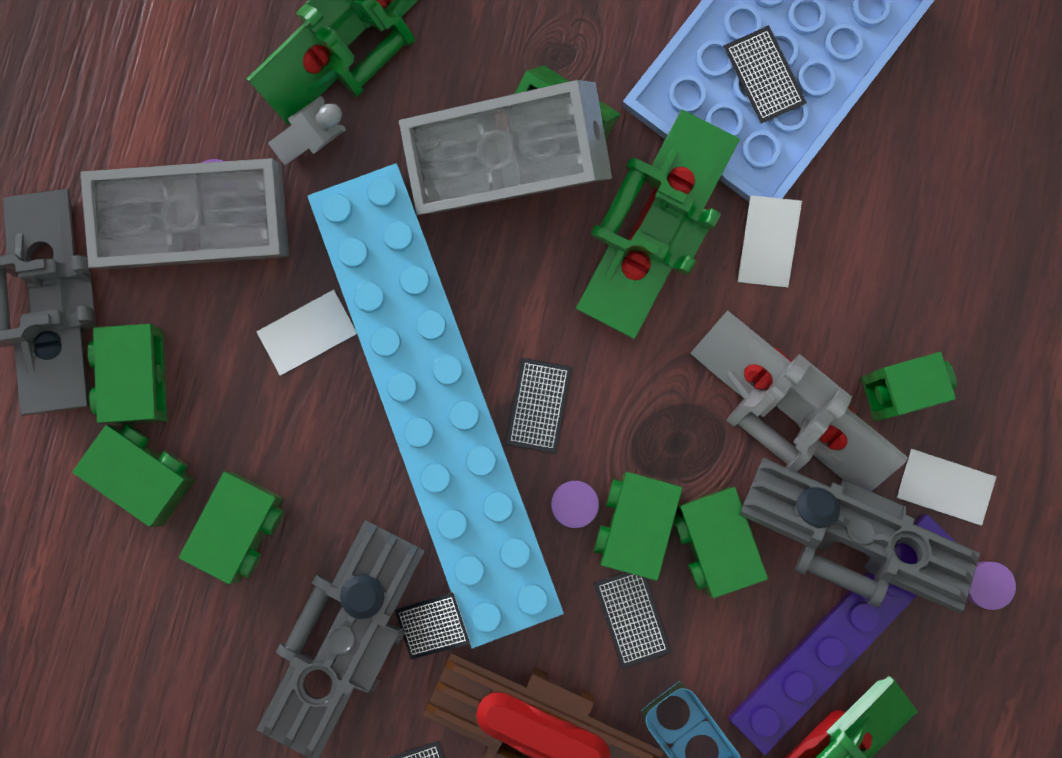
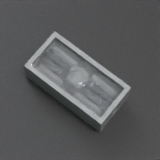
[399,80,612,215]
[80,158,289,270]

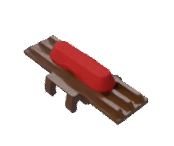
[423,652,664,758]

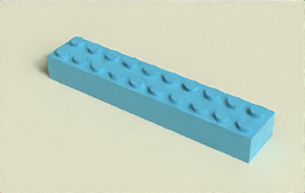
[307,163,564,648]

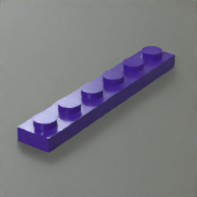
[728,514,957,755]

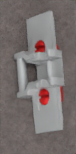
[690,310,908,491]

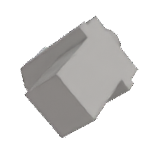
[268,96,345,166]

